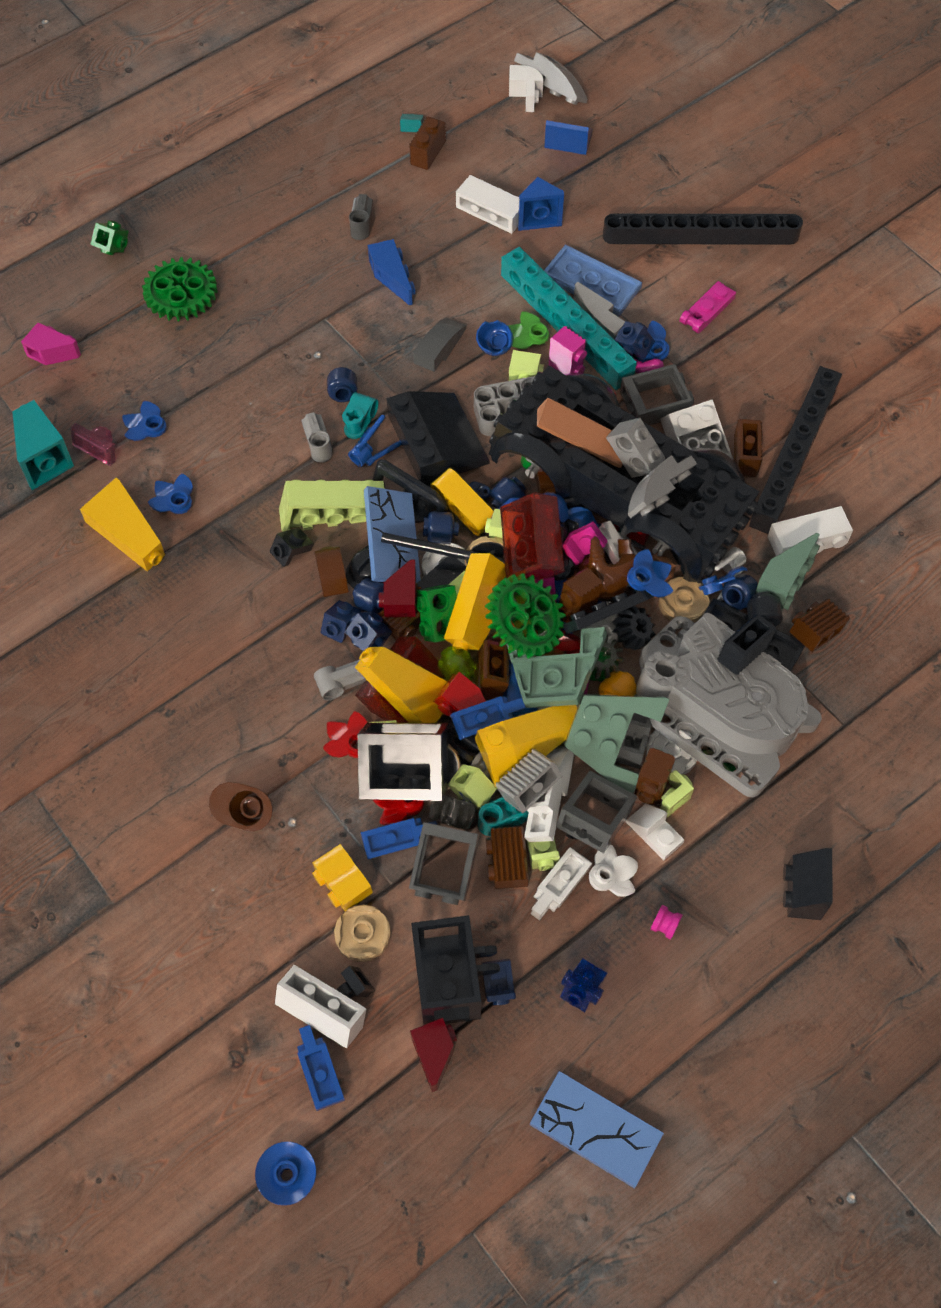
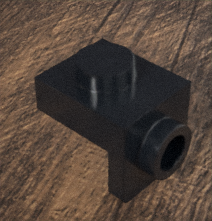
[270,528,314,567]

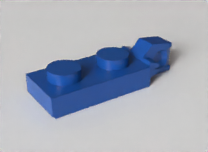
[450,696,526,740]
[361,818,437,859]
[297,1025,345,1111]

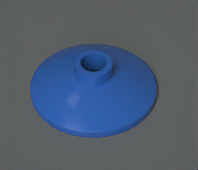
[255,1142,316,1206]

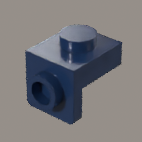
[320,600,361,643]
[481,959,516,1005]

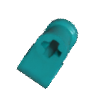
[342,392,379,439]
[477,797,529,836]

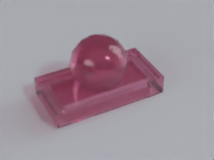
[71,423,116,466]

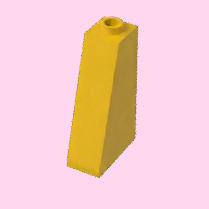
[80,478,165,572]
[444,553,520,652]
[355,647,447,723]

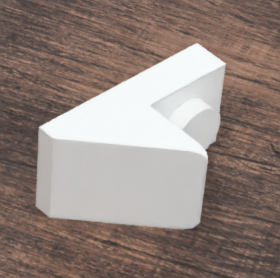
[626,804,684,861]

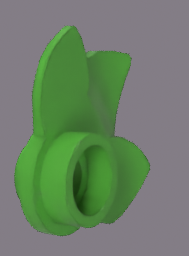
[508,311,549,349]

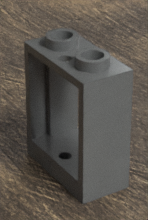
[620,364,694,425]
[556,771,638,853]
[409,822,480,905]

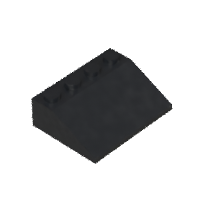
[386,391,490,485]

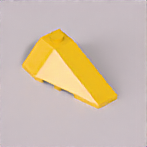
[475,705,578,788]

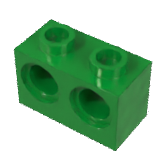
[415,585,457,642]

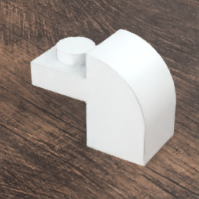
[509,65,543,112]

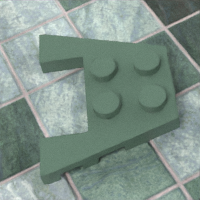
[506,627,607,708]
[564,694,669,793]

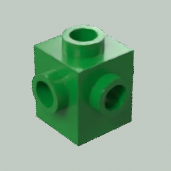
[90,220,129,255]

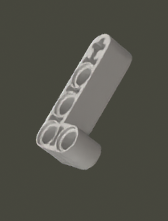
[474,376,535,436]

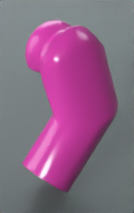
[633,357,664,374]

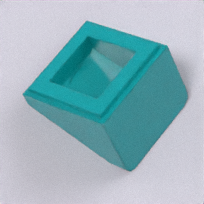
[400,114,423,132]

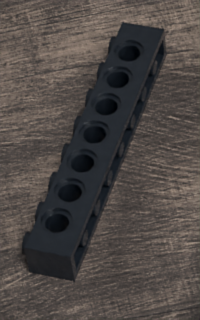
[749,366,842,534]

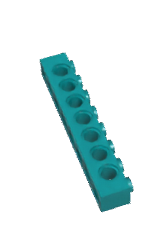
[501,246,637,391]

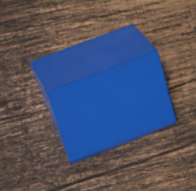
[544,120,593,155]
[518,177,564,231]

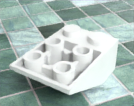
[660,399,733,459]

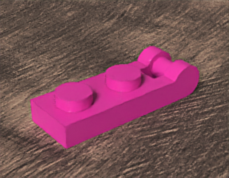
[679,281,736,334]

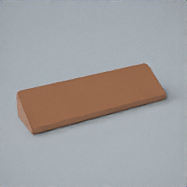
[537,398,622,468]

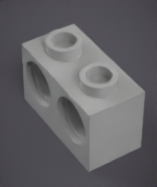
[606,418,665,478]

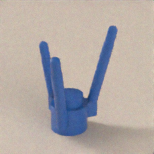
[348,414,402,467]

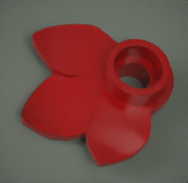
[323,711,368,758]
[373,800,425,826]

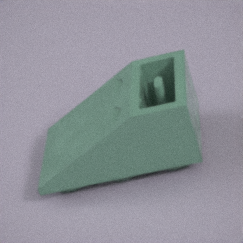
[756,533,820,611]

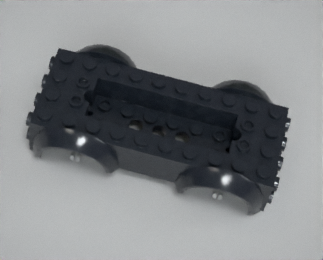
[489,366,760,584]

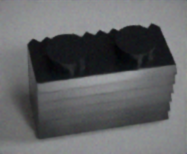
[717,614,776,675]

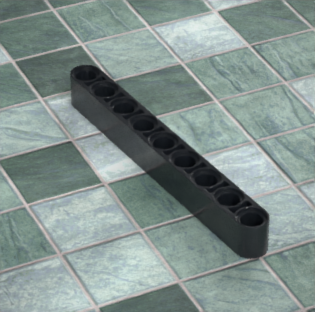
[602,213,803,245]

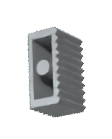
[495,749,563,814]

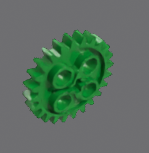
[142,257,218,322]
[485,573,566,659]

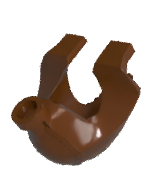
[578,536,636,601]

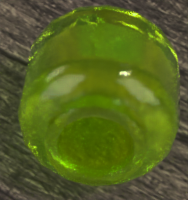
[437,645,476,682]

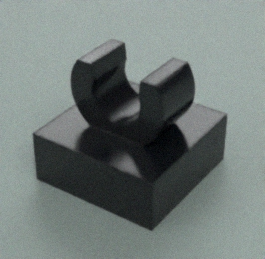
[337,966,375,999]

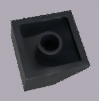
[783,848,833,920]

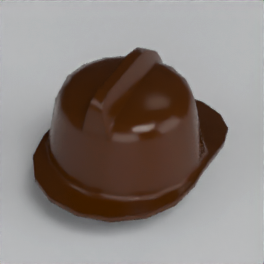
[209,782,273,832]

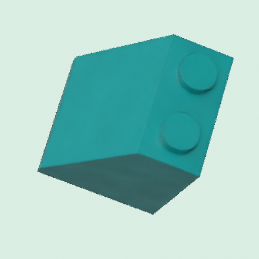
[12,400,74,490]

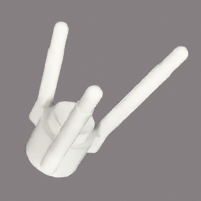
[714,547,746,601]

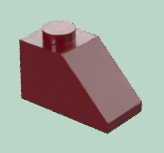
[379,560,416,617]
[410,1018,457,1092]

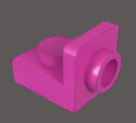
[563,521,608,565]

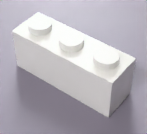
[456,175,519,234]
[768,506,853,556]
[275,965,366,1048]

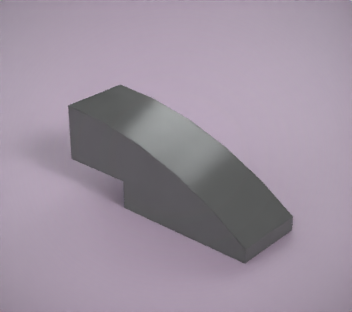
[413,318,466,372]
[615,693,652,769]

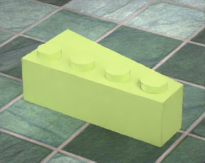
[279,480,385,532]

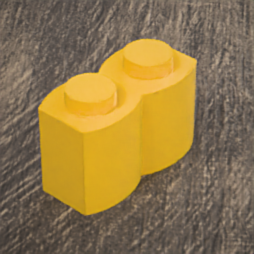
[312,844,373,912]

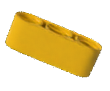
[430,468,494,536]

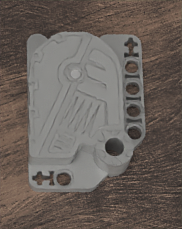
[636,613,822,797]

